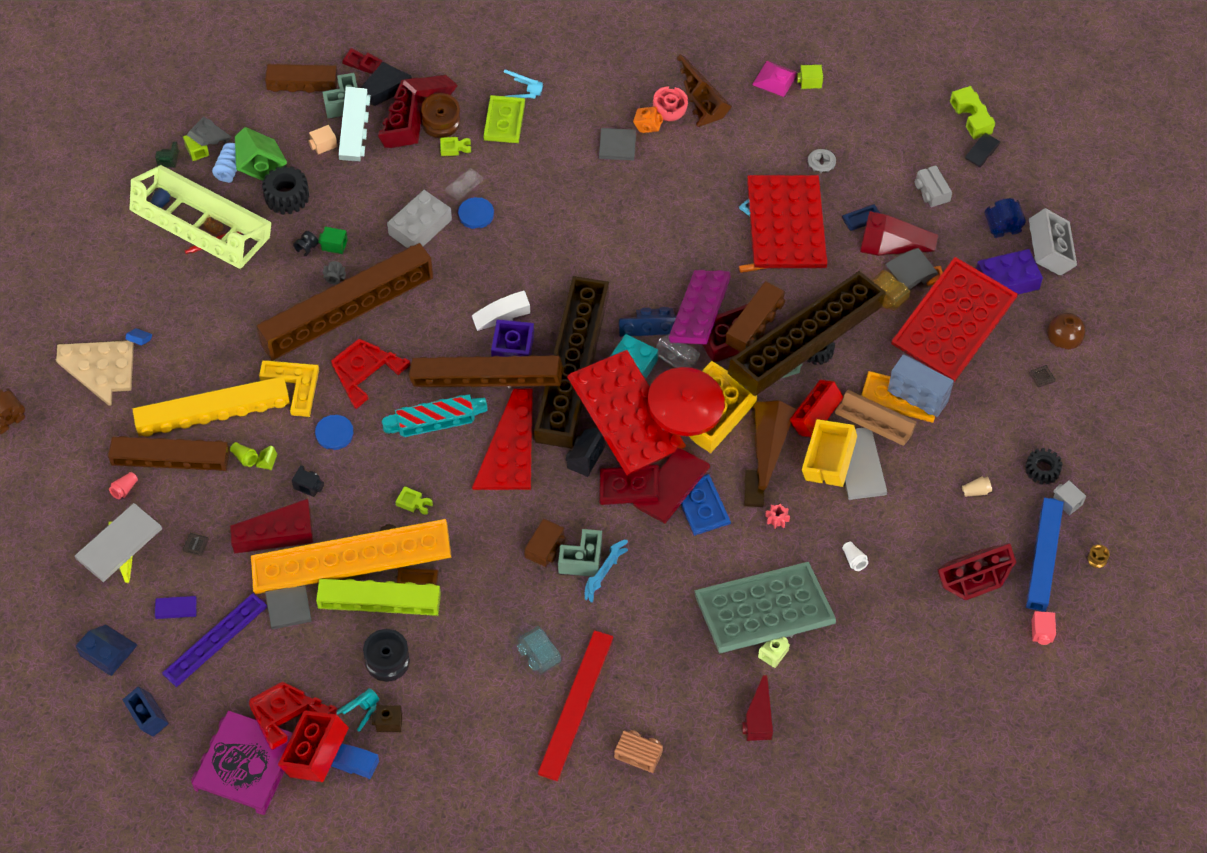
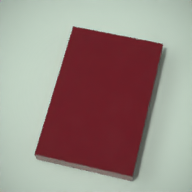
[599,465,659,505]

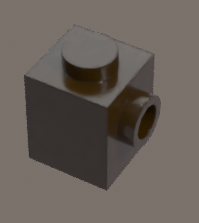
[372,705,403,732]

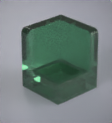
[155,142,179,168]

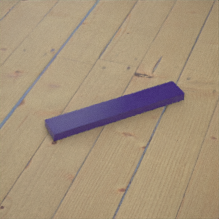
[162,593,267,687]

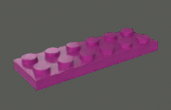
[669,270,731,344]

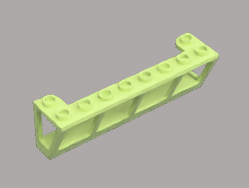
[130,165,271,269]

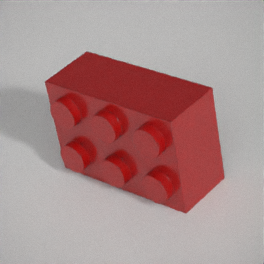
[278,710,349,782]

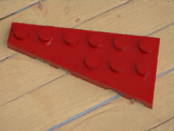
[472,389,533,490]

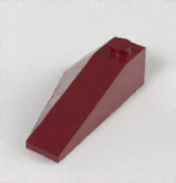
[860,211,938,256]

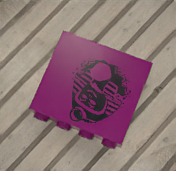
[191,710,293,815]

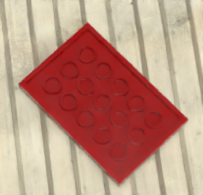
[747,175,827,268]
[891,257,1018,382]
[567,350,686,475]

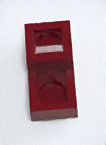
[342,48,382,74]

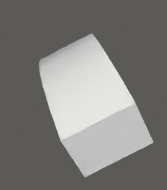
[472,291,530,331]

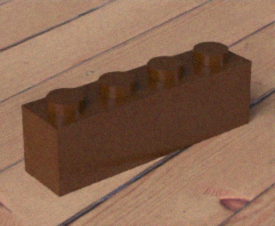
[265,64,338,93]
[725,281,785,352]

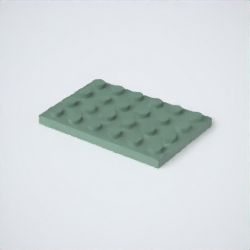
[694,562,836,654]

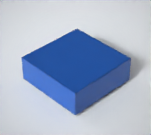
[126,328,152,346]

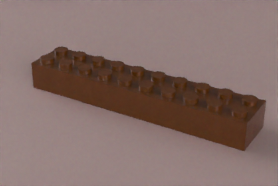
[257,243,433,361]

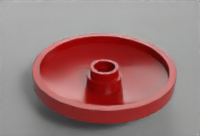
[647,367,725,436]

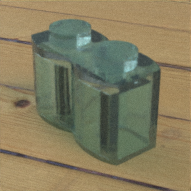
[517,626,561,675]

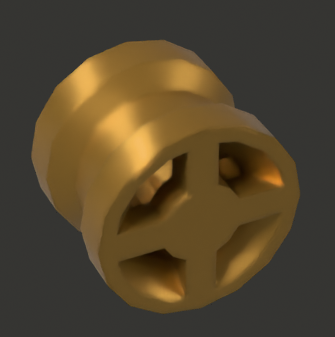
[1087,544,1110,568]

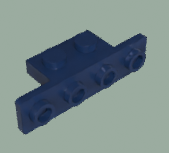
[619,307,677,337]

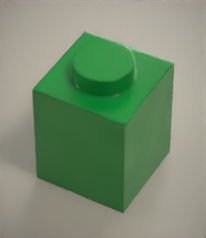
[318,226,348,254]

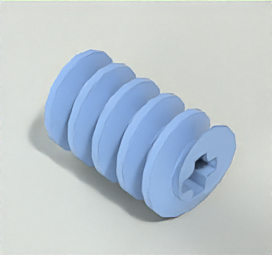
[212,143,237,183]

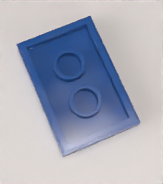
[681,474,731,536]

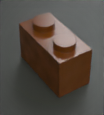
[525,518,566,567]

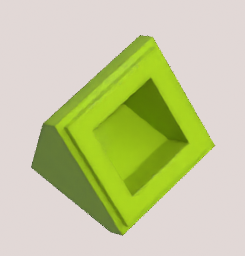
[256,446,277,470]

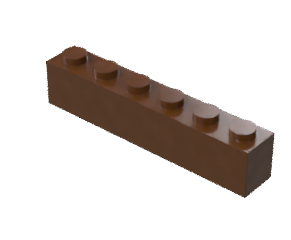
[108,436,230,471]

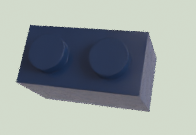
[122,687,169,737]

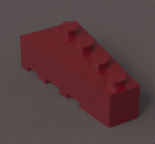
[378,77,424,148]
[230,499,313,554]

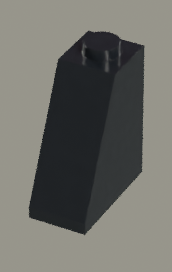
[360,62,412,106]

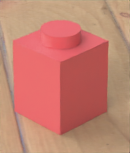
[1032,611,1056,645]

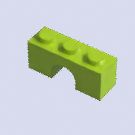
[950,86,995,139]

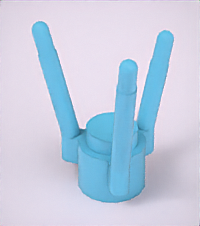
[504,70,543,99]

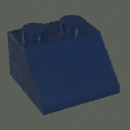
[76,625,138,676]

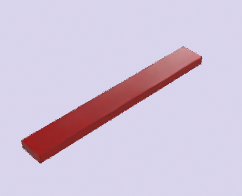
[538,630,613,781]

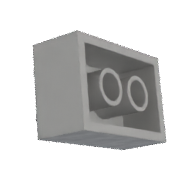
[387,190,452,248]
[1029,208,1077,275]

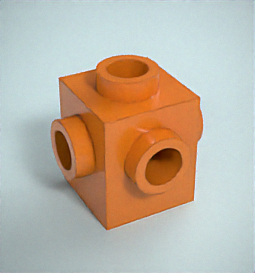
[633,106,663,133]

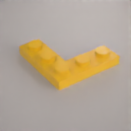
[259,360,319,417]

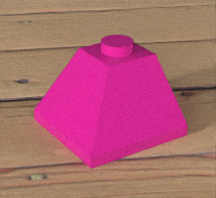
[753,61,798,97]

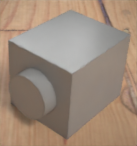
[1053,481,1086,516]

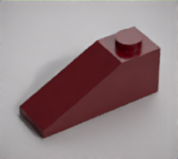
[742,675,773,741]

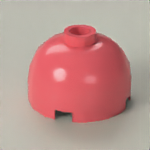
[653,87,688,122]

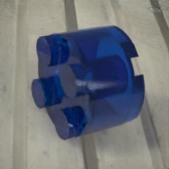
[984,198,1026,238]

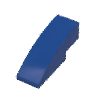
[331,744,379,779]

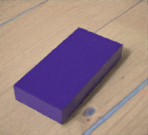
[155,596,197,619]

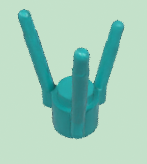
[336,688,379,731]

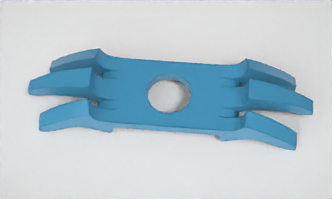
[585,540,628,602]

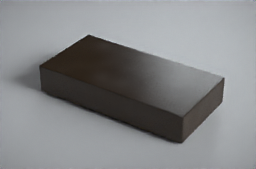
[744,470,764,507]

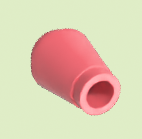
[109,472,138,500]

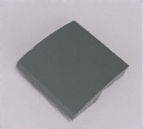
[886,248,938,292]

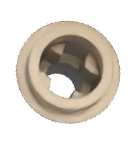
[962,476,992,497]

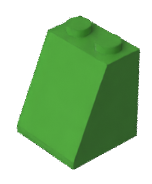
[235,127,287,181]

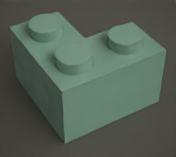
[323,73,358,119]
[558,529,602,577]

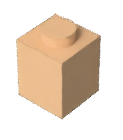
[308,125,337,155]

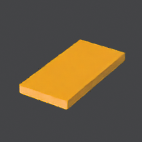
[861,371,935,423]

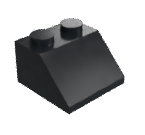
[565,428,605,477]

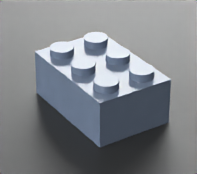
[888,354,954,418]

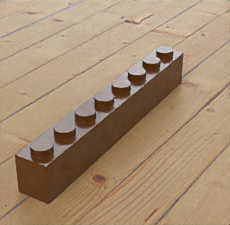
[409,355,563,387]

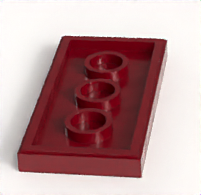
[633,447,710,524]

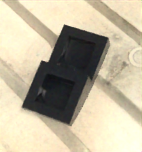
[965,133,1001,167]

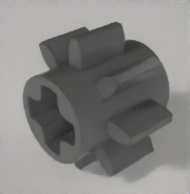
[323,261,346,284]

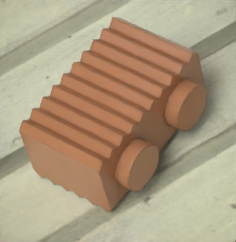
[615,730,663,773]

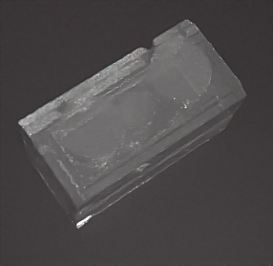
[656,334,700,368]

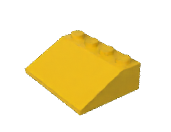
[689,361,757,453]

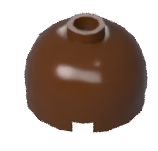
[1047,313,1085,350]

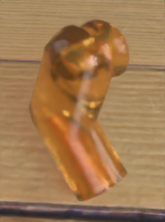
[204,217,223,234]

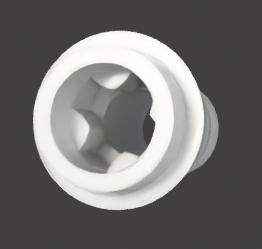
[842,542,868,571]

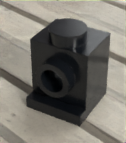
[292,465,324,497]

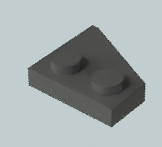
[187,117,231,146]

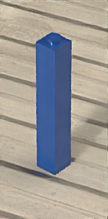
[1026,498,1064,612]

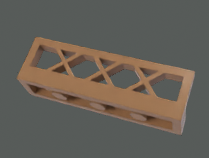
[835,390,917,446]

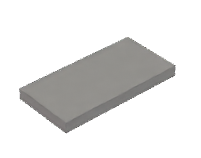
[844,428,887,500]
[75,503,162,582]

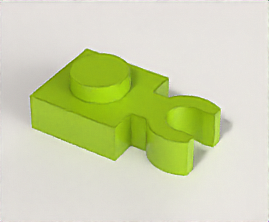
[440,137,471,156]
[395,486,433,515]

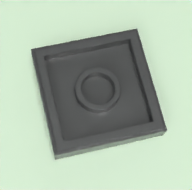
[599,128,636,161]
[265,585,312,630]

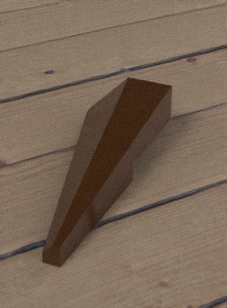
[677,54,732,127]
[753,400,796,491]

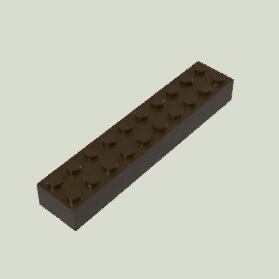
[728,271,886,396]
[534,276,609,449]

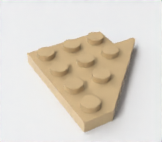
[56,341,134,405]

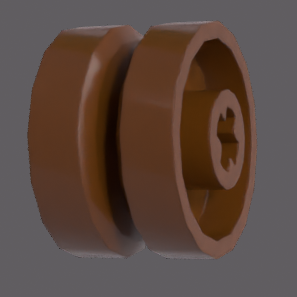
[421,93,460,138]

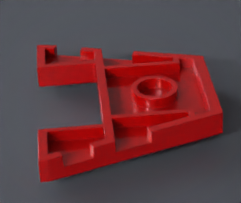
[331,339,411,409]
[249,682,337,750]

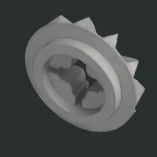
[807,149,836,173]

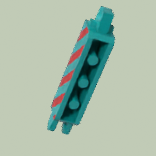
[382,394,488,437]

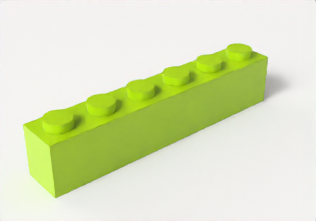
[316,579,441,616]

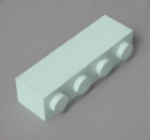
[339,87,371,161]

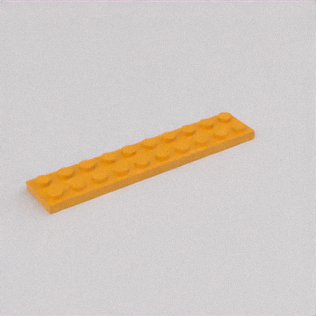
[251,519,452,594]

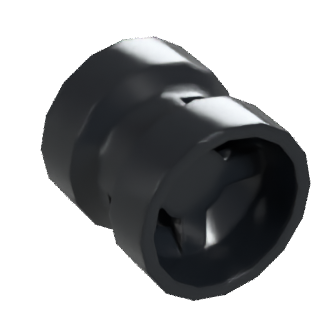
[293,231,319,256]

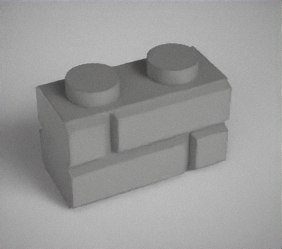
[915,165,952,207]

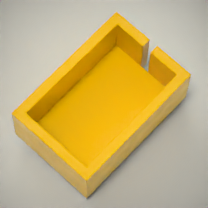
[802,419,857,487]

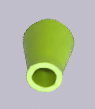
[230,442,258,467]

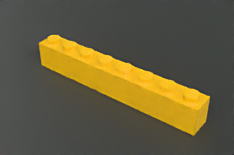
[132,376,290,437]

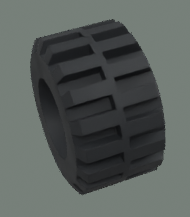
[262,166,309,215]

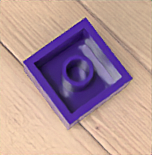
[491,319,534,357]

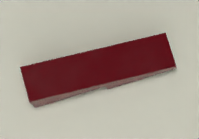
[402,75,458,97]

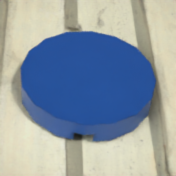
[458,197,494,229]
[315,415,354,450]

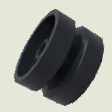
[363,629,410,682]

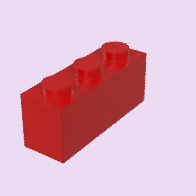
[790,380,844,438]

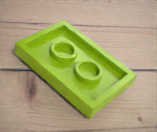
[484,95,525,143]

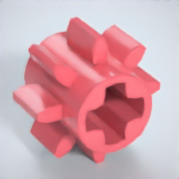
[765,504,790,529]

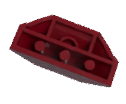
[937,543,1016,600]

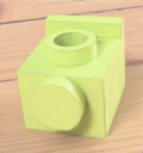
[758,637,790,668]

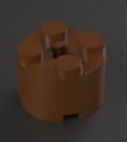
[0,389,25,434]

